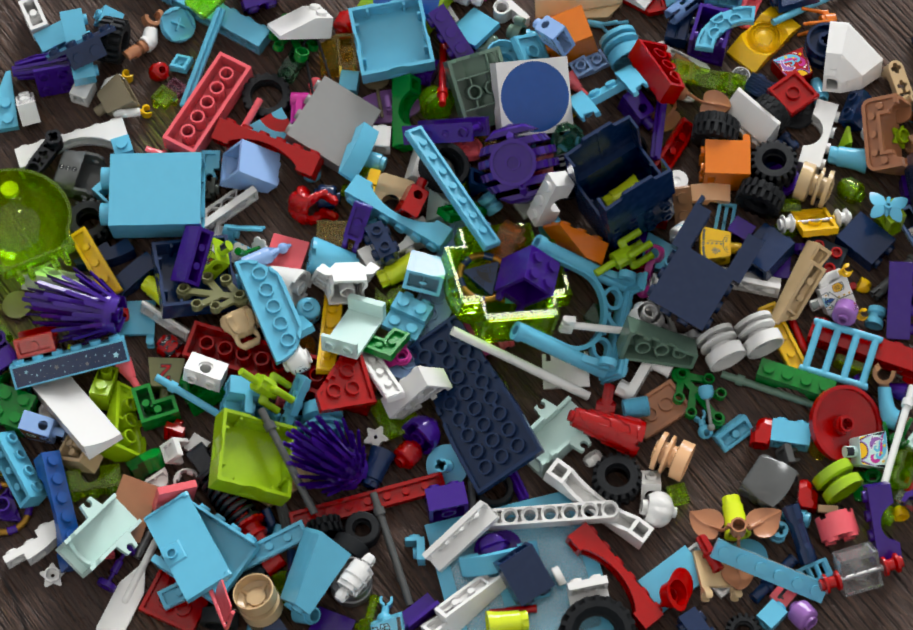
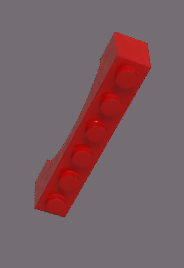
[211,118,324,181]
[565,522,664,630]

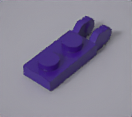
[341,200,373,254]

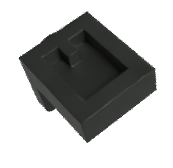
[205,177,220,202]

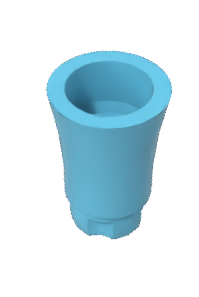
[827,146,867,174]

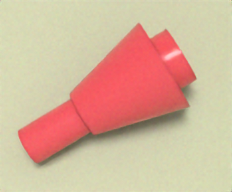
[569,70,589,95]
[114,357,141,388]

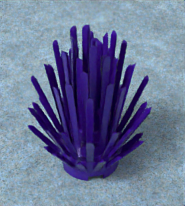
[22,266,127,346]
[283,415,368,497]

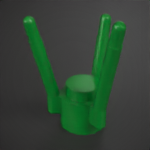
[882,418,913,453]

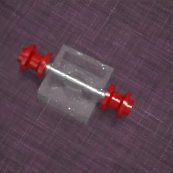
[818,541,904,597]

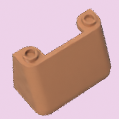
[861,93,913,176]

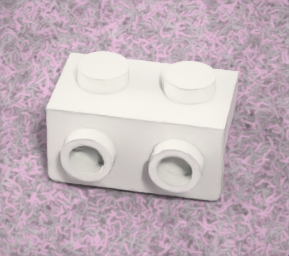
[566,574,609,606]

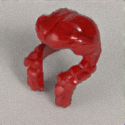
[288,185,339,226]

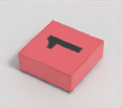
[769,586,797,608]

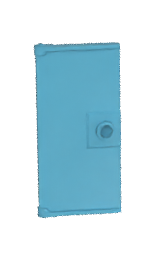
[143,491,233,603]

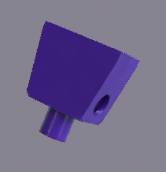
[617,90,654,131]

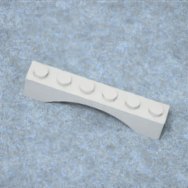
[14,117,127,176]
[542,457,654,550]

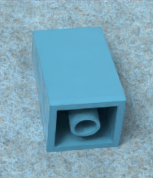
[280,527,351,615]

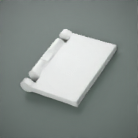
[542,351,590,390]

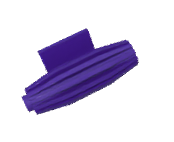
[12,52,74,97]

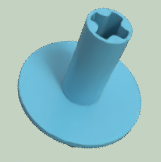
[426,444,467,485]

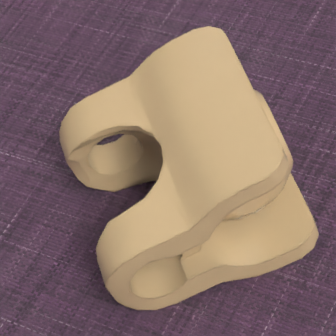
[375,173,415,203]

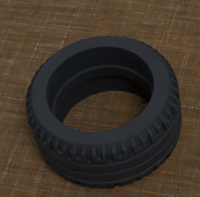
[418,143,470,194]

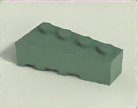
[616,315,699,369]

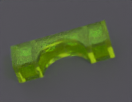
[671,58,747,95]

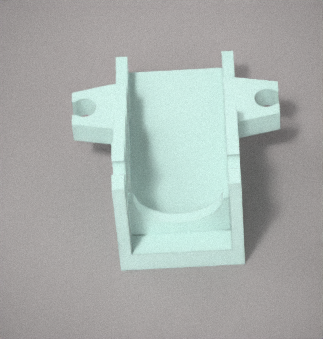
[527,396,592,478]
[55,493,142,579]

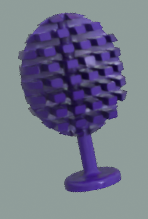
[478,123,560,204]

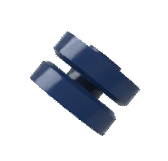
[804,22,830,70]

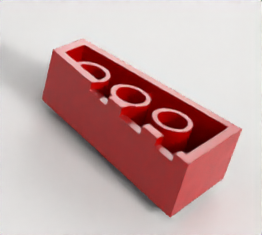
[627,39,685,105]

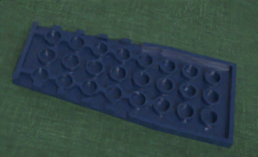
[408,314,545,496]

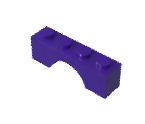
[861,481,902,566]

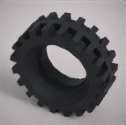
[558,595,636,630]

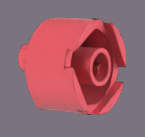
[814,508,860,547]

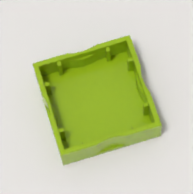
[208,407,297,507]

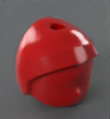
[148,62,169,82]

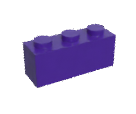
[170,225,214,287]

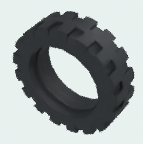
[242,72,291,120]

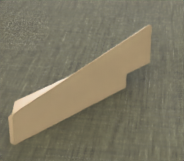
[535,0,623,21]
[771,240,832,325]

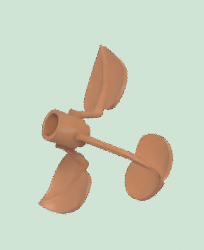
[650,53,731,132]
[689,508,782,590]

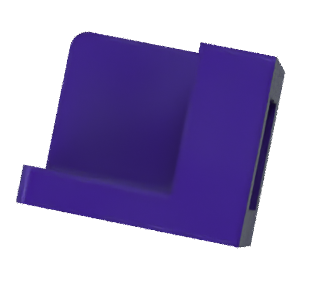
[727,216,756,244]

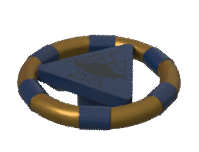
[456,252,502,303]

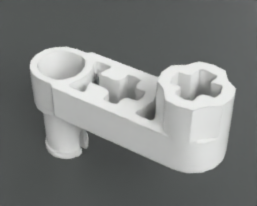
[614,362,673,399]

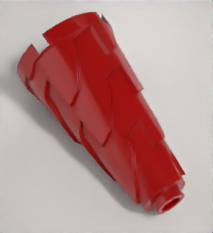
[567,407,646,457]

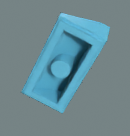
[711,414,753,453]

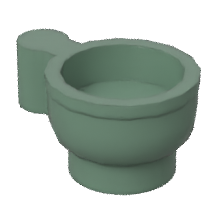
[506,15,527,38]

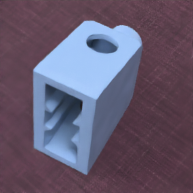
[532,15,576,56]

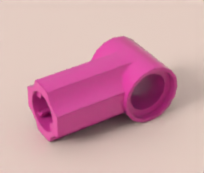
[290,92,310,125]

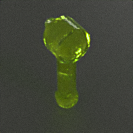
[355,594,379,630]

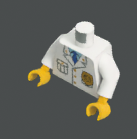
[809,263,868,321]

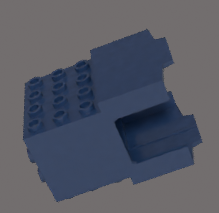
[564,115,675,253]
[647,195,769,332]

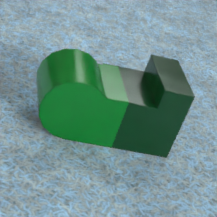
[125,448,166,481]

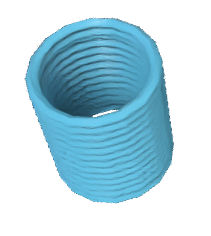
[621,395,650,418]

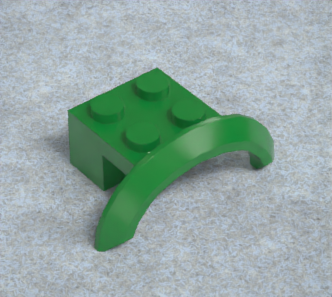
[0,372,40,438]

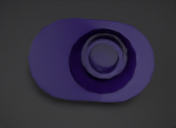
[474,530,521,555]

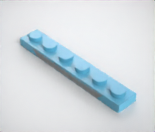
[710,538,826,603]

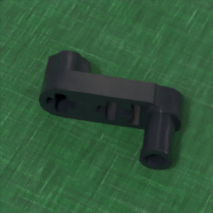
[25,129,64,187]

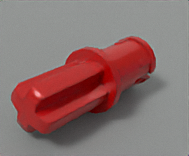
[696,534,724,573]

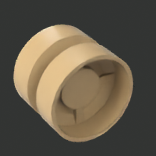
[232,573,283,628]

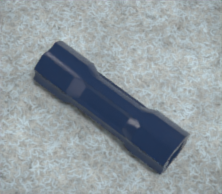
[782,502,818,565]

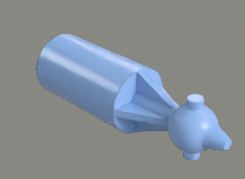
[238,243,292,266]

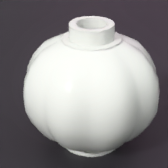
[628,301,665,327]
[639,491,677,528]

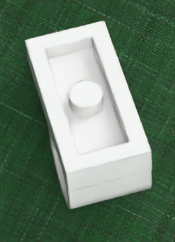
[493,0,530,27]

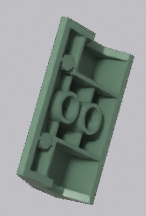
[443,46,504,126]

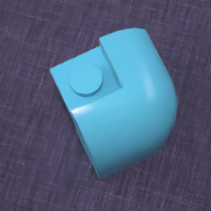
[219,375,260,417]

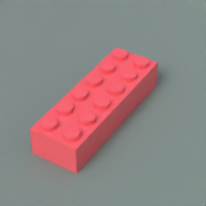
[162,51,253,152]

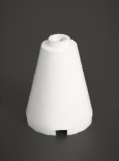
[266,265,312,306]

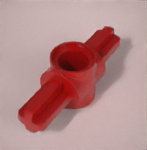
[595,383,616,414]

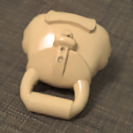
[220,305,261,351]

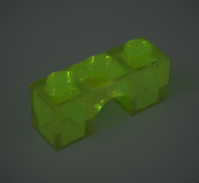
[65,463,122,502]

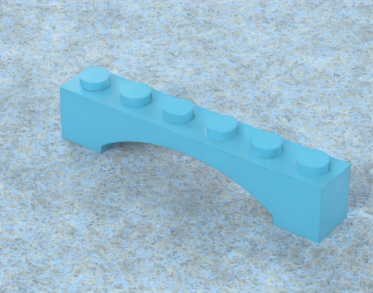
[344,174,453,254]

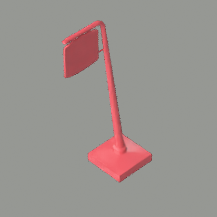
[152,480,235,630]

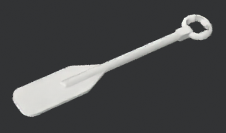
[96,468,199,630]

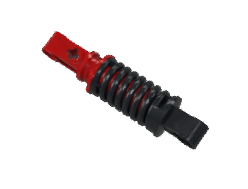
[186,442,287,576]

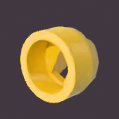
[855,277,872,293]
[893,505,910,522]

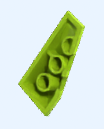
[100,381,146,462]

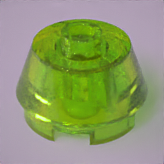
[418,85,455,119]

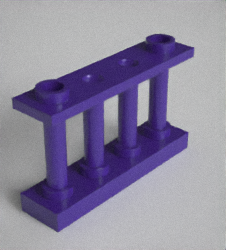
[402,116,490,145]

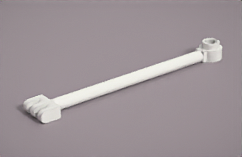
[558,315,701,340]

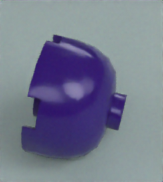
[401,415,441,455]

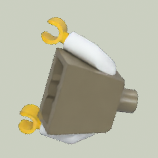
[93,69,152,119]

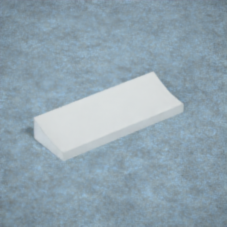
[31,376,123,460]

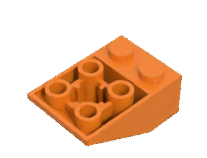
[542,220,609,265]

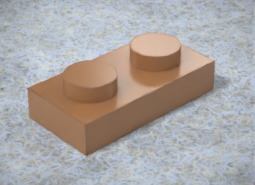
[672,185,693,225]

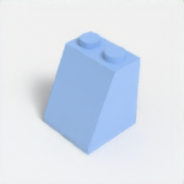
[219,139,281,193]

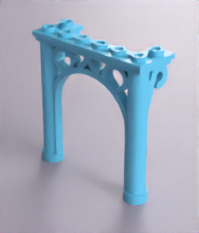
[509,234,648,385]

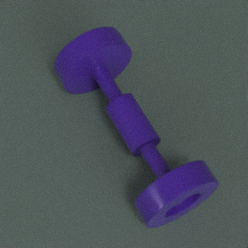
[96,545,137,593]

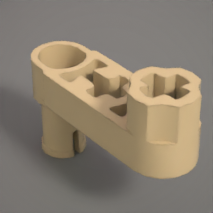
[881,60,913,109]

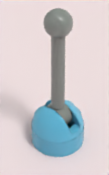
[698,384,715,431]

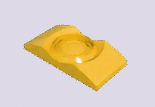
[726,6,801,73]

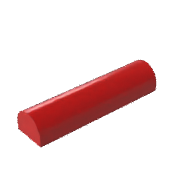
[653,117,693,173]

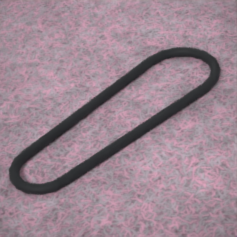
[302,39,332,94]

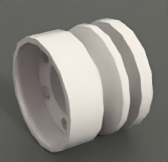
[734,310,784,359]
[696,323,747,372]

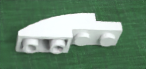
[2,520,57,569]

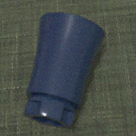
[360,445,396,490]

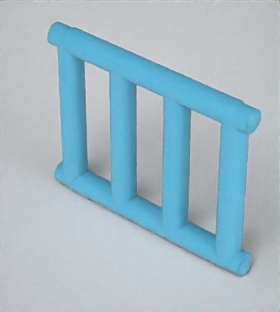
[798,317,884,391]

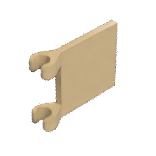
[692,550,743,602]

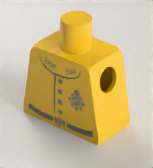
[699,227,742,265]

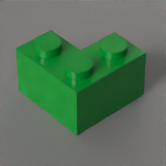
[131,383,182,432]

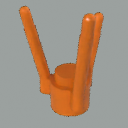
[797,7,837,37]

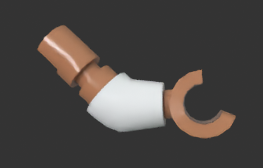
[122,9,164,60]

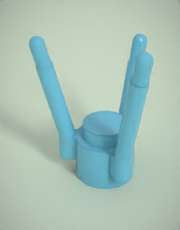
[222,223,266,253]

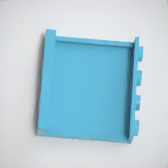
[150,502,260,604]

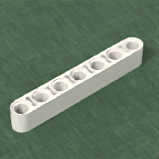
[488,500,620,531]

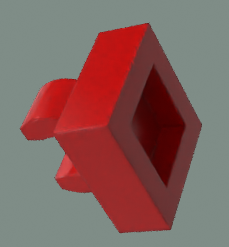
[164,419,186,440]

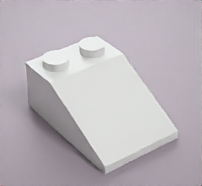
[267,3,333,40]

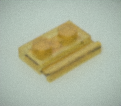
[316,220,354,249]

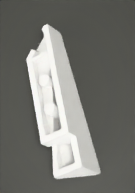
[420,575,507,630]

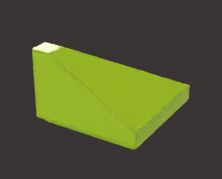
[838,126,853,148]

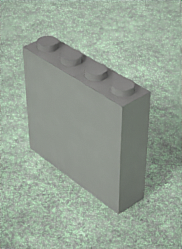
[284,76,382,173]

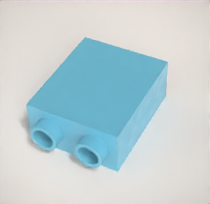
[99,152,206,238]

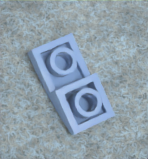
[568,49,610,79]

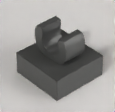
[775,443,800,466]

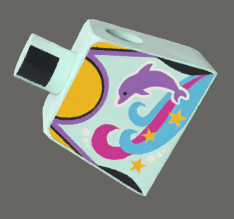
[842,431,888,470]

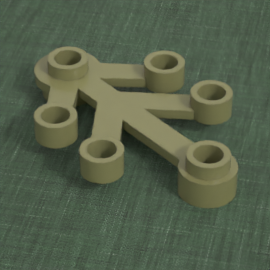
[176,272,249,314]

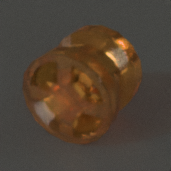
[299,336,316,355]

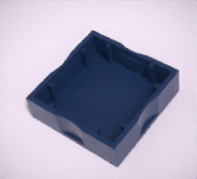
[151,234,239,319]

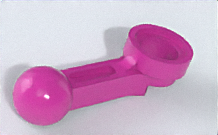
[636,244,665,298]

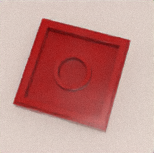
[767,69,820,118]

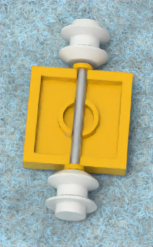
[777,207,852,238]

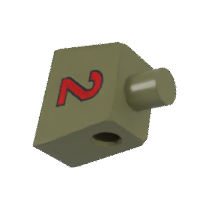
[148,357,186,399]

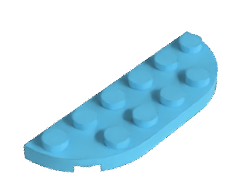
[234,260,302,365]

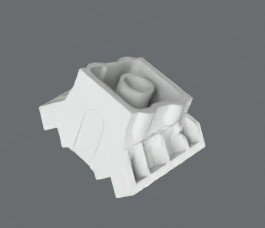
[309,262,380,305]

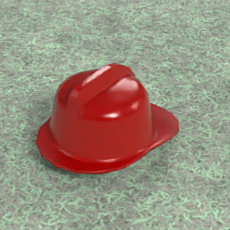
[659,567,693,612]

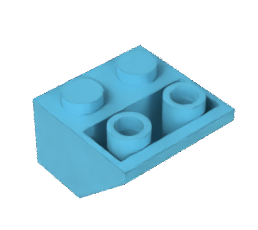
[402,250,449,297]

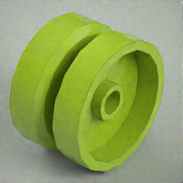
[812,457,864,505]

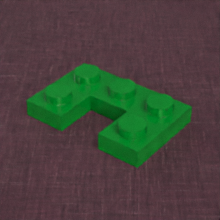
[363,327,410,362]

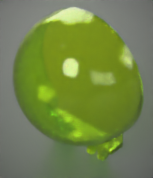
[0,168,75,285]

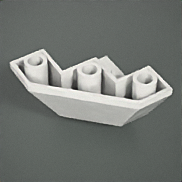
[822,21,883,93]

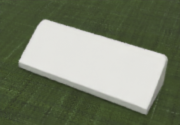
[140,300,191,342]

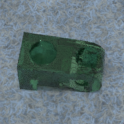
[277,47,309,85]

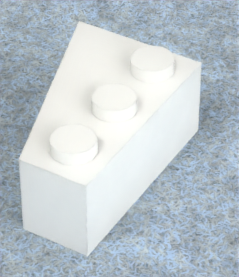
[380,366,453,420]

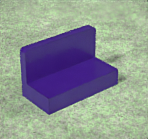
[402,593,440,630]

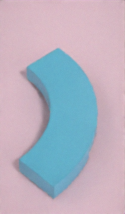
[694,6,756,53]

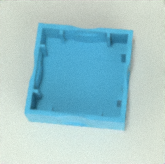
[348,0,436,84]

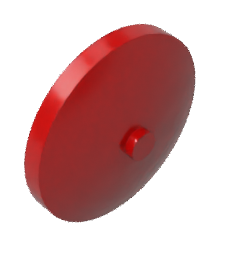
[809,385,882,462]

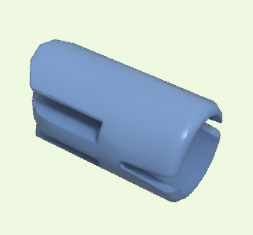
[664,0,699,25]

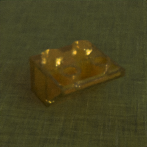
[319,33,358,78]

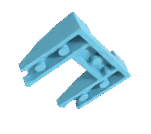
[571,64,649,122]

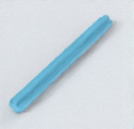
[180,7,226,107]

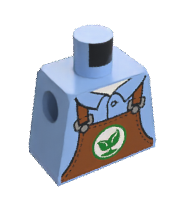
[18,410,67,444]

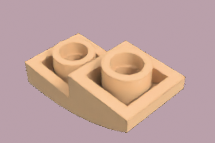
[690,183,730,205]

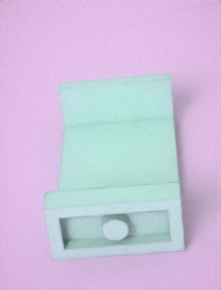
[321,293,386,360]

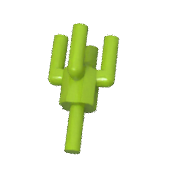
[593,228,655,277]
[238,368,295,414]

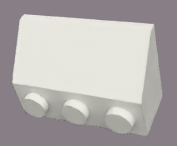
[727,87,781,149]

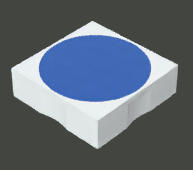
[490,56,574,136]

